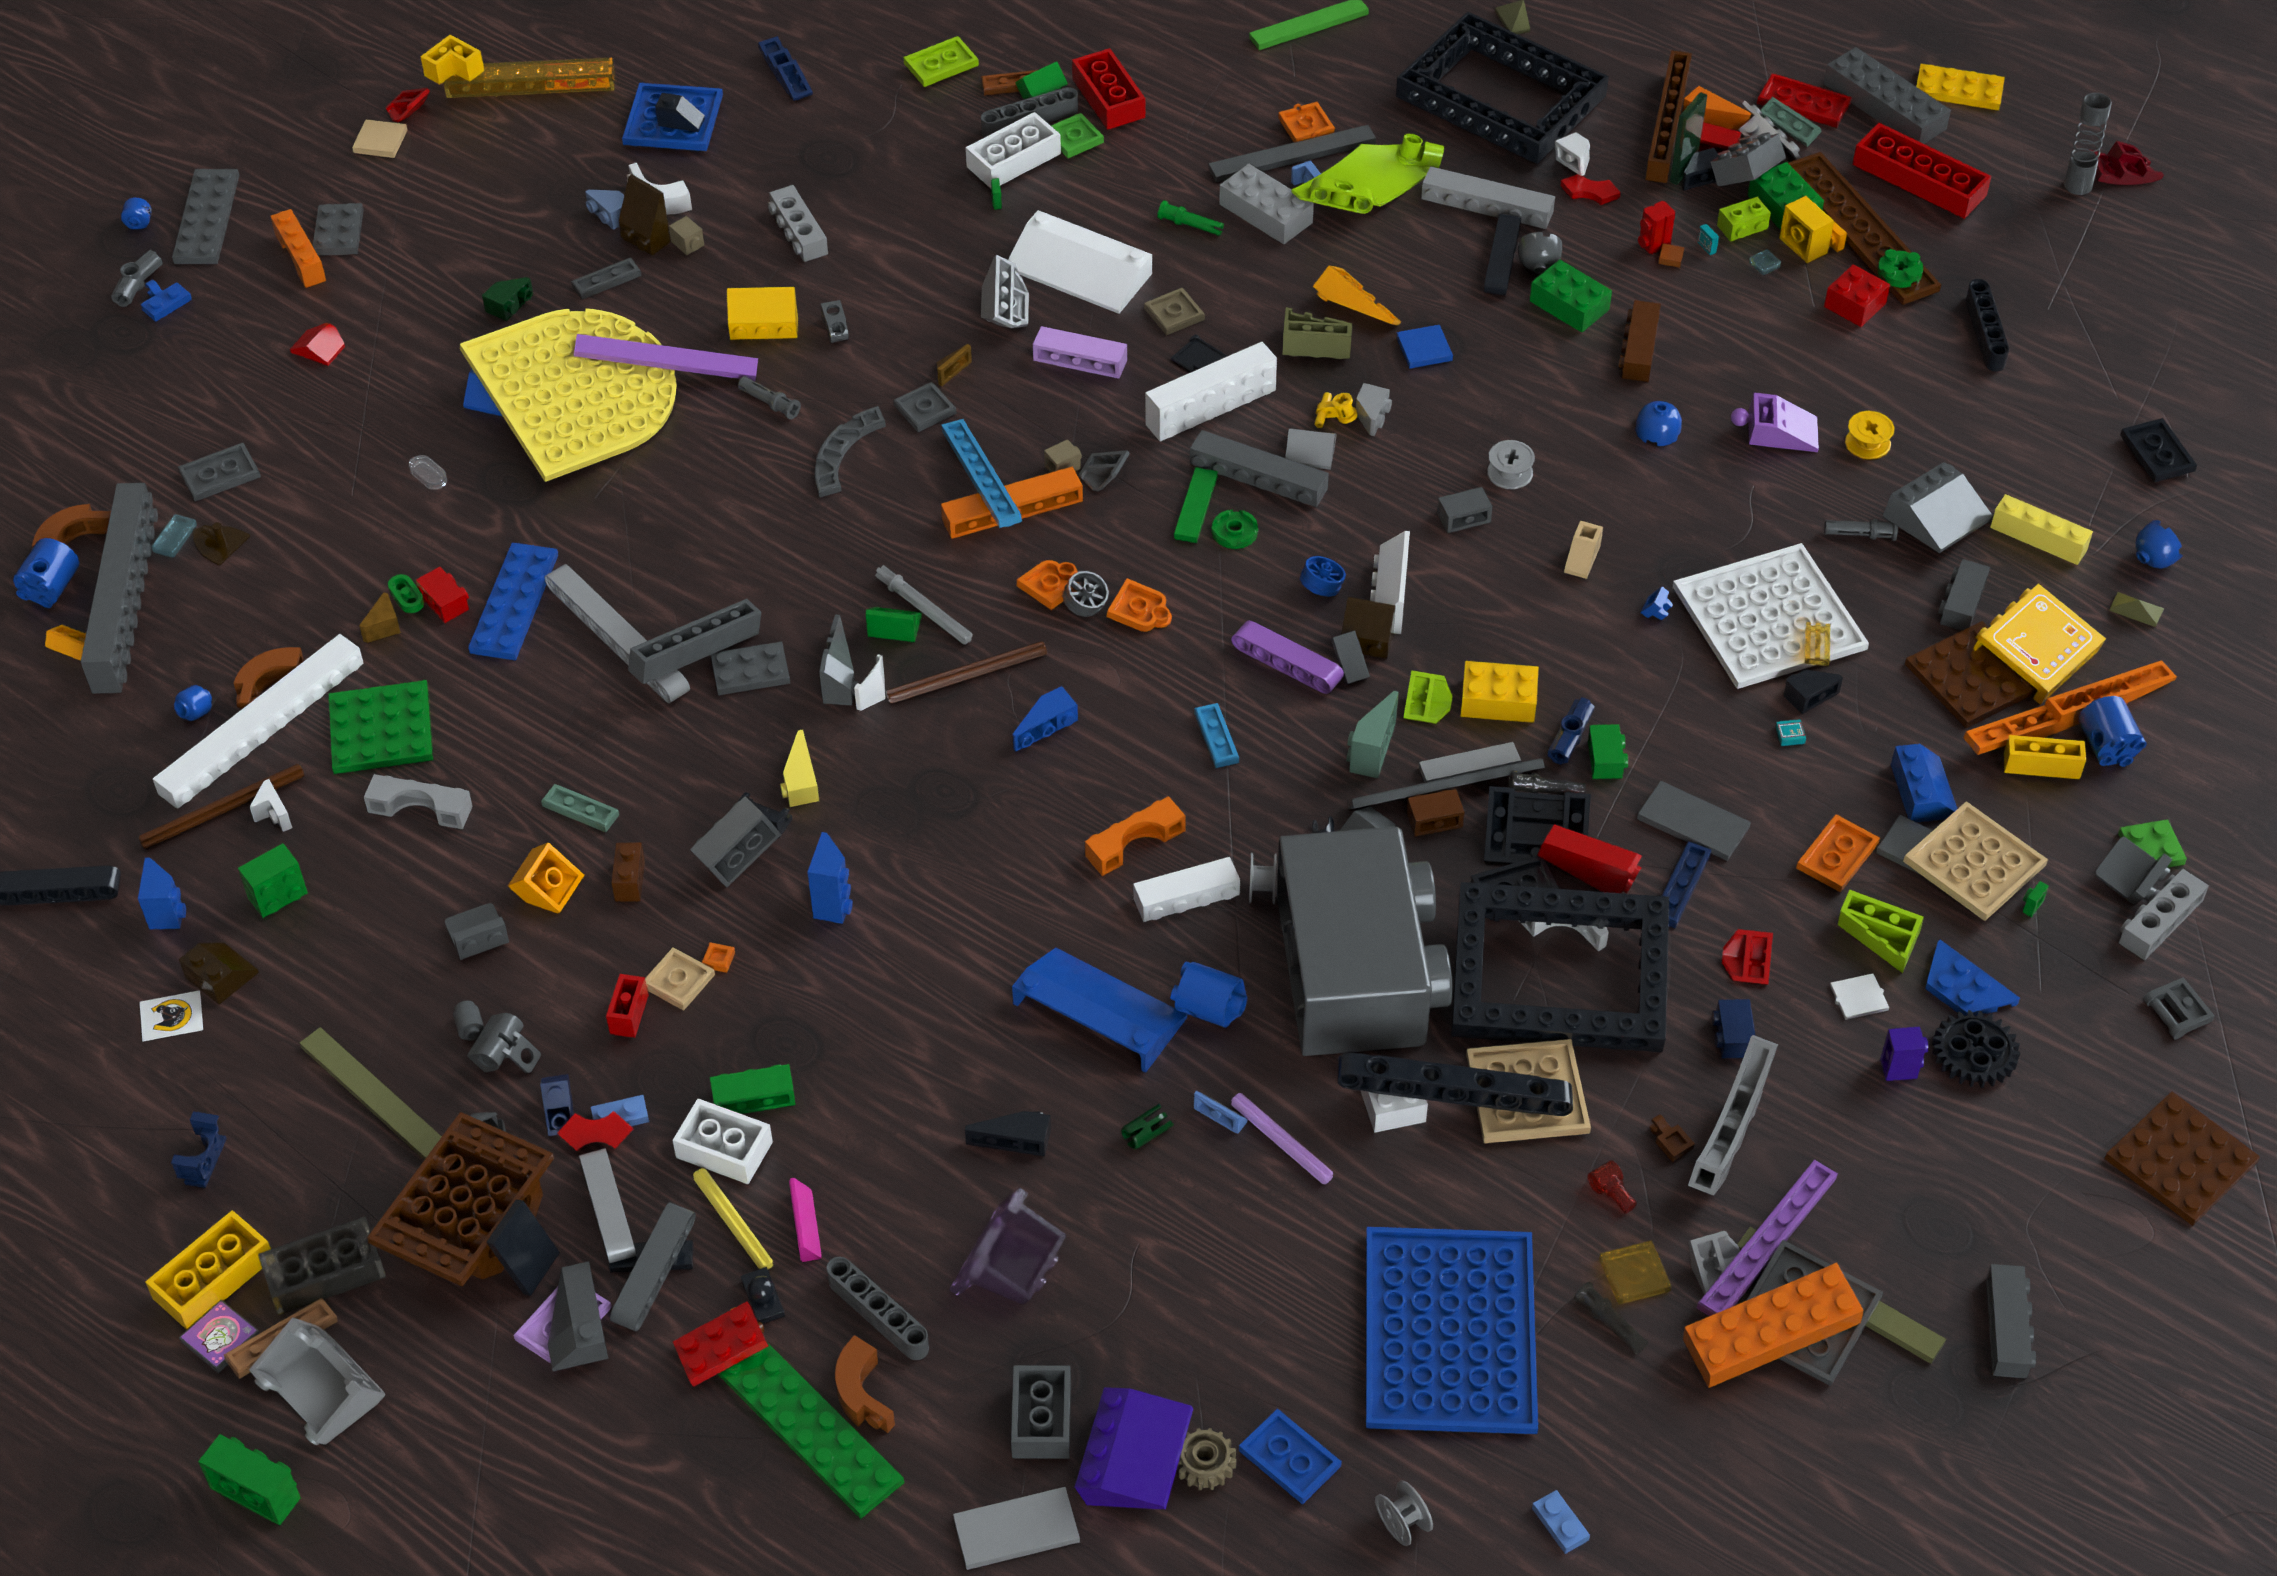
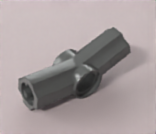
[111,250,163,307]

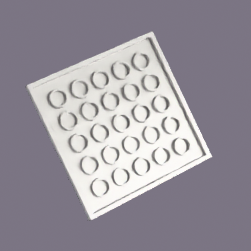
[1673,543,1869,689]

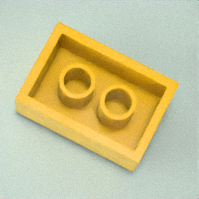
[1461,661,1539,723]

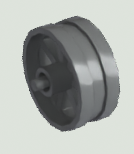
[1063,571,1109,617]

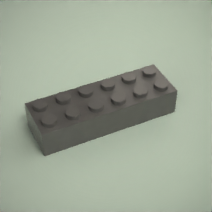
[1824,47,1951,144]

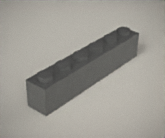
[1190,430,1329,507]
[628,599,762,684]

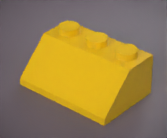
[727,287,798,340]

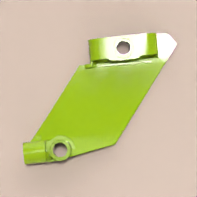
[1291,134,1444,214]

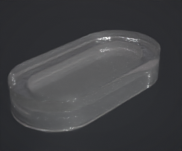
[409,455,447,489]

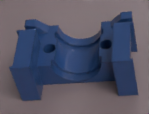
[171,1111,226,1188]

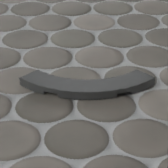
[815,406,886,498]

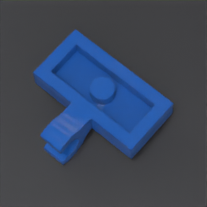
[141,279,192,322]

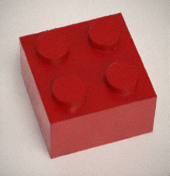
[1824,264,1890,327]

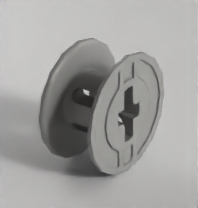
[1487,440,1535,489]
[1249,852,1277,904]
[1375,1480,1433,1546]

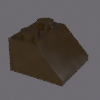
[1341,597,1396,659]
[179,943,259,1005]

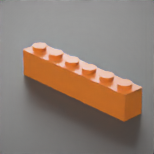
[941,466,1083,539]

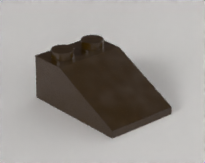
[619,174,671,256]

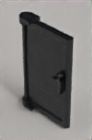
[1171,334,1228,373]

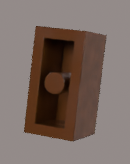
[1406,789,1465,836]
[611,842,645,902]

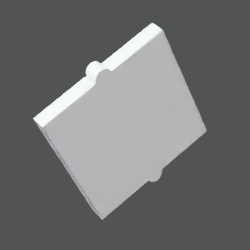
[1830,974,1889,1020]

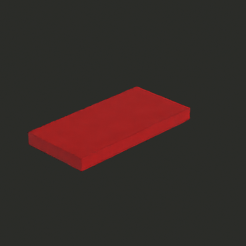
[1757,73,1852,128]

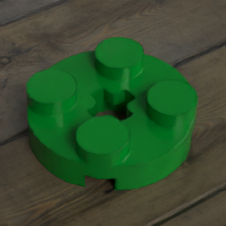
[1877,249,1923,288]

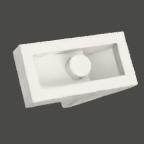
[250,779,292,832]

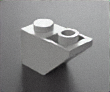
[1356,383,1392,436]

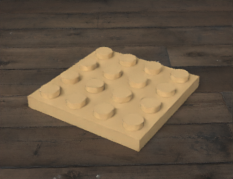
[1903,801,2048,921]
[1466,1039,1591,1143]

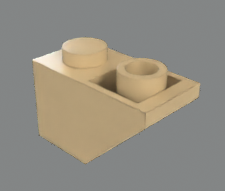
[1564,521,1603,579]

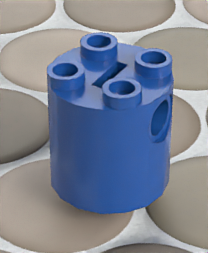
[13,538,80,608]
[2079,696,2147,767]
[1170,961,1247,1028]

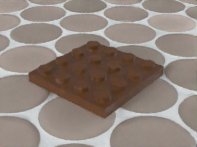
[1905,621,2038,728]
[2104,1091,2260,1226]

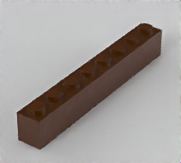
[1646,50,1692,183]

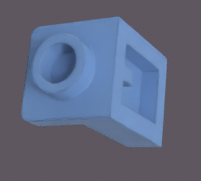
[1291,160,1321,185]

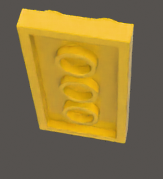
[1916,64,2005,110]

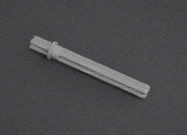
[875,565,973,645]

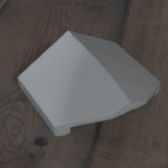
[1689,1231,1740,1295]

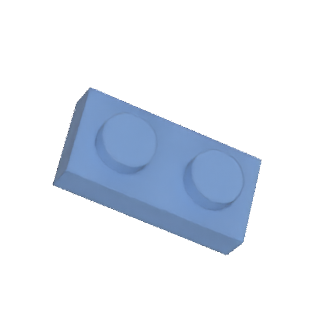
[591,1095,649,1126]
[1532,1490,1590,1554]

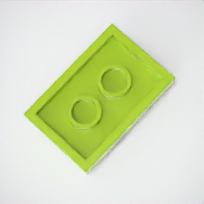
[903,36,979,87]

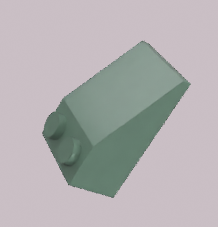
[1346,691,1399,778]

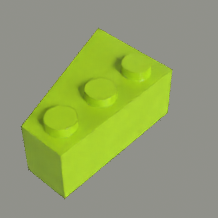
[1838,890,1924,973]

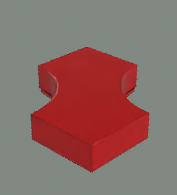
[1560,174,1621,205]
[557,1111,634,1151]

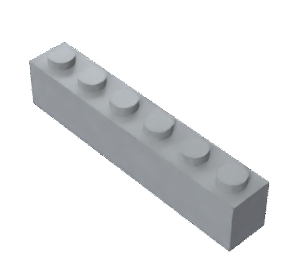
[1421,166,1555,229]

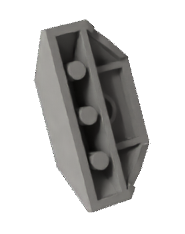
[981,255,1029,328]

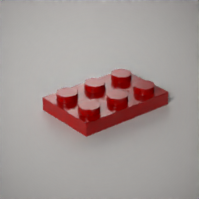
[672,1301,769,1387]

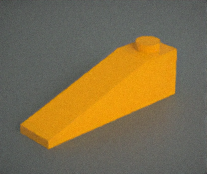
[1313,265,1401,325]

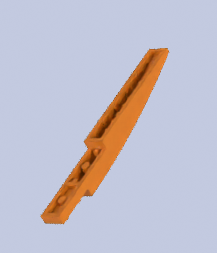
[1963,660,2177,755]

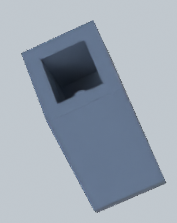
[585,190,624,230]

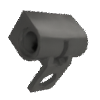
[467,1013,541,1073]

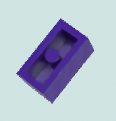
[1880,1027,1928,1081]

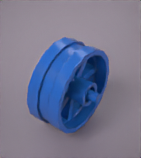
[1300,556,1346,597]

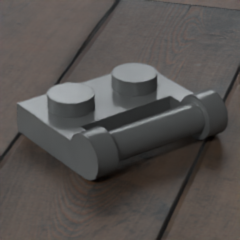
[2143,977,2214,1040]

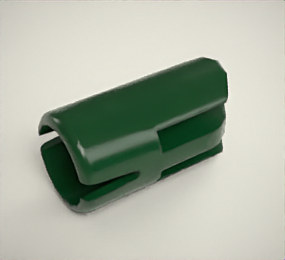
[1121,1103,1174,1150]

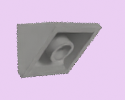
[1285,428,1337,470]

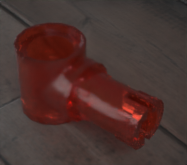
[1587,1160,1637,1214]

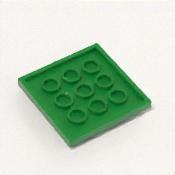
[329,680,433,774]

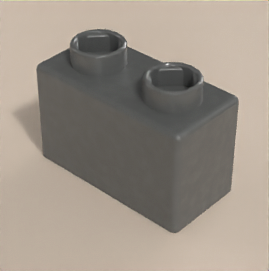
[1277,826,1452,1056]

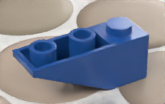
[1013,686,1078,752]

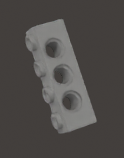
[768,185,828,262]
[2119,869,2209,961]

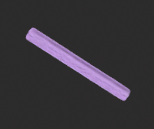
[1231,1093,1333,1184]

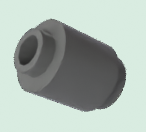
[453,1001,484,1041]

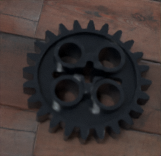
[1932,1010,2020,1088]

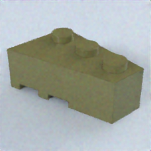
[1282,307,1352,359]

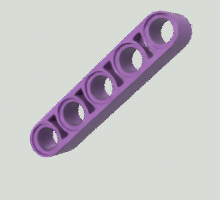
[1231,620,1344,694]

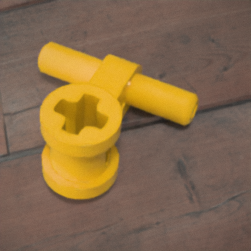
[1314,392,1358,428]

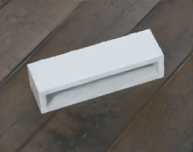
[1133,857,1240,922]

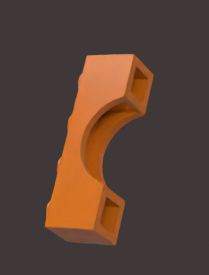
[270,209,326,288]
[1085,796,1186,876]

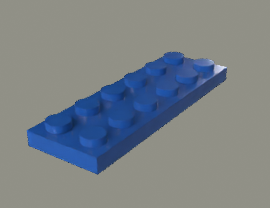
[468,542,558,660]

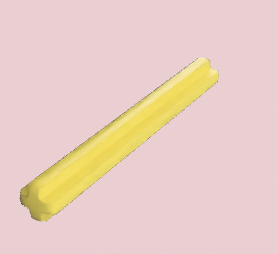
[693,1168,773,1269]

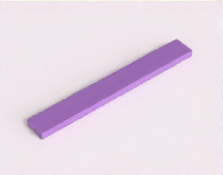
[574,334,758,381]
[1697,1160,1838,1316]

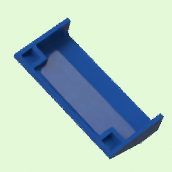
[1012,948,1187,1073]

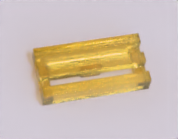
[1804,622,1830,666]

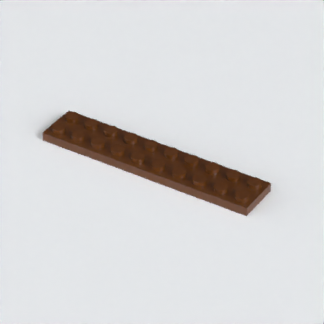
[1788,152,1941,305]

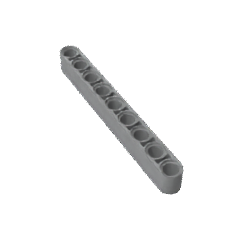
[544,564,690,703]

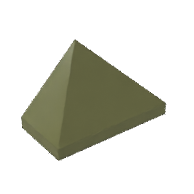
[1495,0,1530,34]
[2109,592,2164,627]

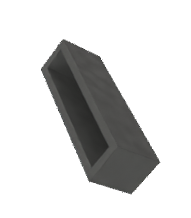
[1986,1264,2036,1378]

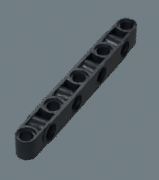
[1337,1053,1573,1116]

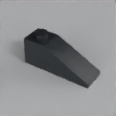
[965,1111,1051,1156]

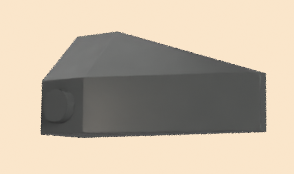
[819,614,859,705]
[548,1261,608,1371]

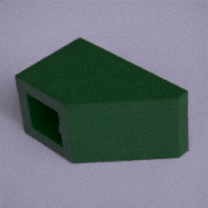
[482,277,533,321]

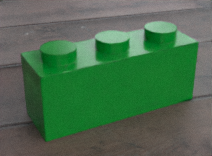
[710,1064,796,1114]

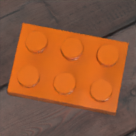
[1796,814,1880,893]

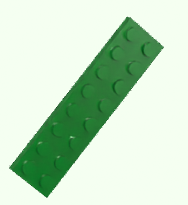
[717,1342,904,1519]

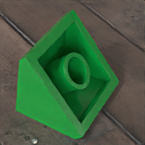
[866,607,922,642]

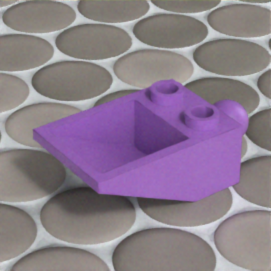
[1731,393,1819,452]

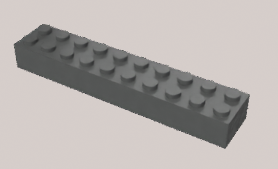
[81,483,158,694]

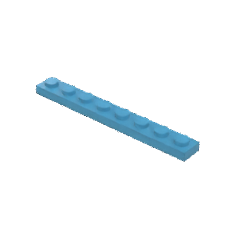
[942,419,1022,528]

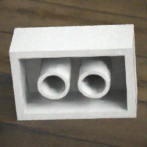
[673,1099,773,1184]

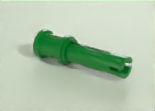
[1157,200,1224,236]

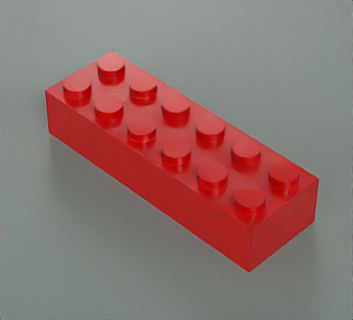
[1852,123,1991,219]

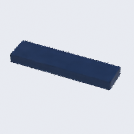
[1662,841,1712,929]

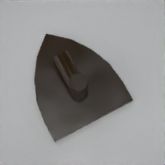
[193,522,250,566]

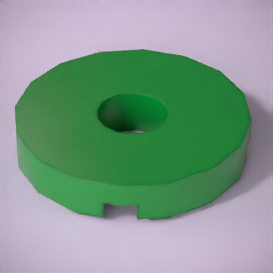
[1211,510,1258,549]

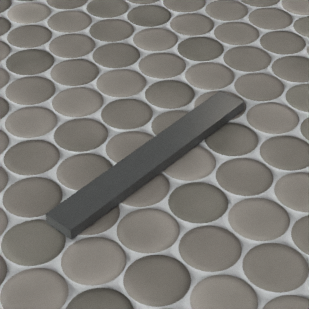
[1209,125,1376,182]
[1347,758,1545,810]

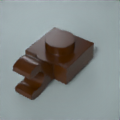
[1649,1114,1695,1162]

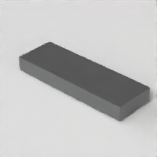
[571,257,641,300]

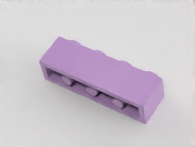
[1033,326,1127,378]

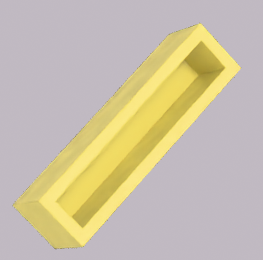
[1991,494,2093,565]

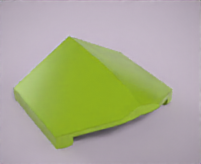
[1403,670,1453,724]

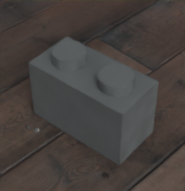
[1437,487,1493,533]

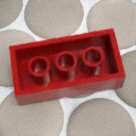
[1072,48,1146,130]

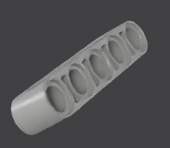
[579,1148,636,1264]

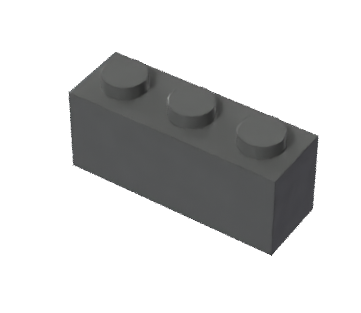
[1938,559,1990,631]

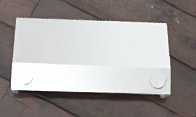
[1008,210,1152,314]

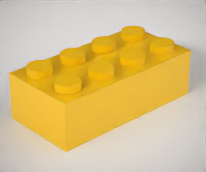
[145,1210,274,1330]

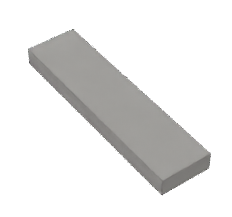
[1418,742,1521,783]

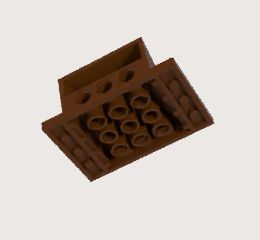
[367,1112,554,1287]

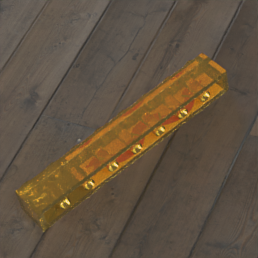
[443,58,615,98]

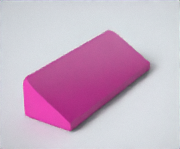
[789,1178,822,1262]

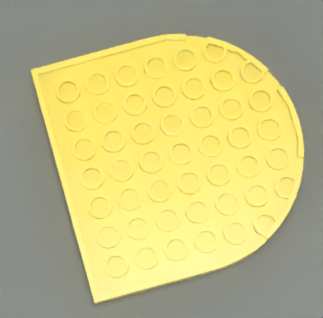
[460,309,677,482]

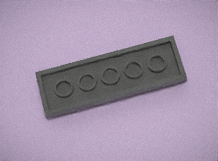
[172,169,239,264]

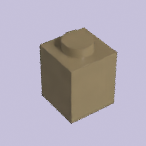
[669,216,704,255]
[1044,439,1082,473]

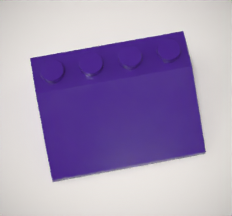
[1075,1387,1193,1510]

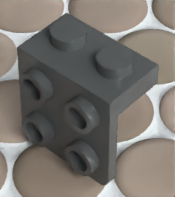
[2095,837,2173,906]
[445,903,509,960]

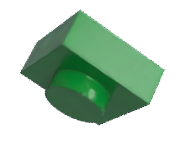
[2023,881,2049,917]

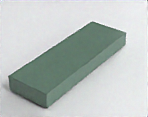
[1760,97,1822,147]
[541,784,619,832]

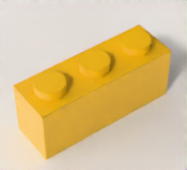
[2004,735,2086,779]

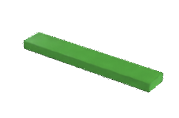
[1249,0,1369,50]

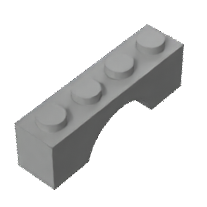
[364,774,473,829]

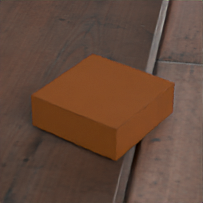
[1658,244,1685,268]

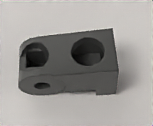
[821,300,849,343]

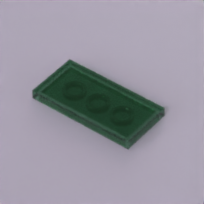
[1670,92,1707,185]

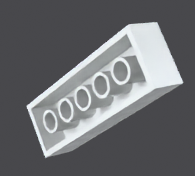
[1145,342,1277,441]

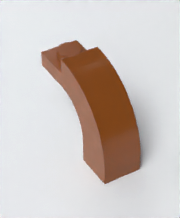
[32,504,111,547]
[234,647,304,710]
[835,1335,895,1433]

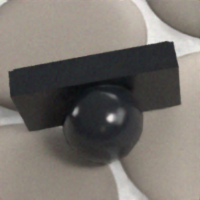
[740,1267,785,1324]

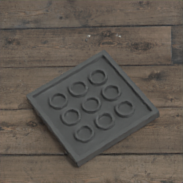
[1747,1240,1883,1386]

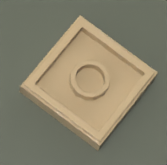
[352,119,407,158]
[645,947,715,1011]

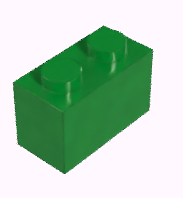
[1015,61,1068,100]
[1587,724,1628,779]

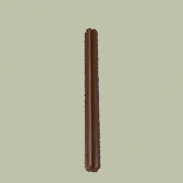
[886,641,1047,704]
[139,764,304,849]

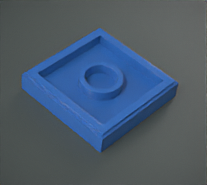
[1396,324,1453,369]

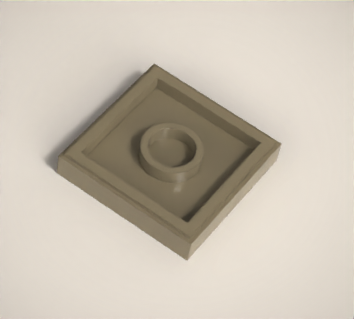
[1144,288,1205,336]

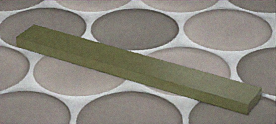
[300,1027,442,1160]
[1737,1227,1946,1364]

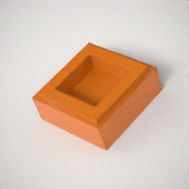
[702,942,735,973]

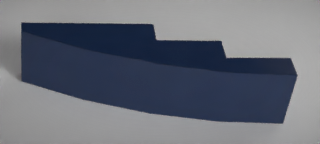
[758,36,813,101]

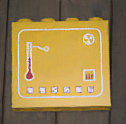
[1973,583,2106,705]

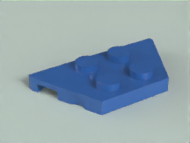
[1925,940,2020,1016]

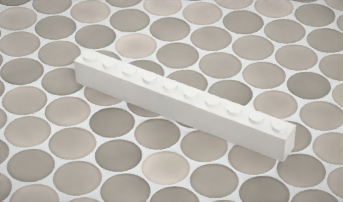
[153,634,364,809]

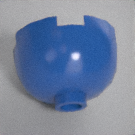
[1635,401,1682,446]
[2135,520,2183,569]

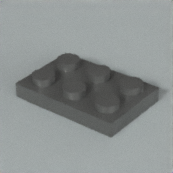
[313,203,364,256]
[711,641,790,696]

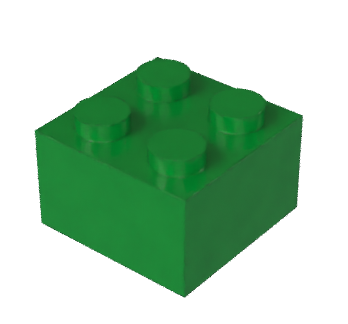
[238,843,308,918]

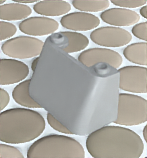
[249,1317,385,1445]

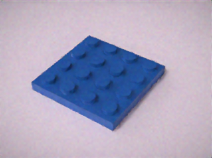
[622,83,723,151]

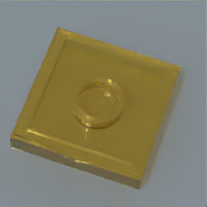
[1599,1240,1672,1304]

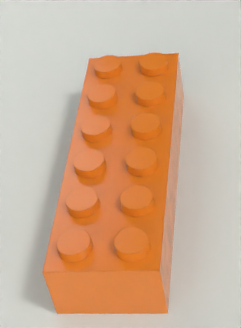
[1683,1263,1864,1388]

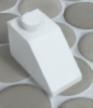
[1555,132,1590,176]

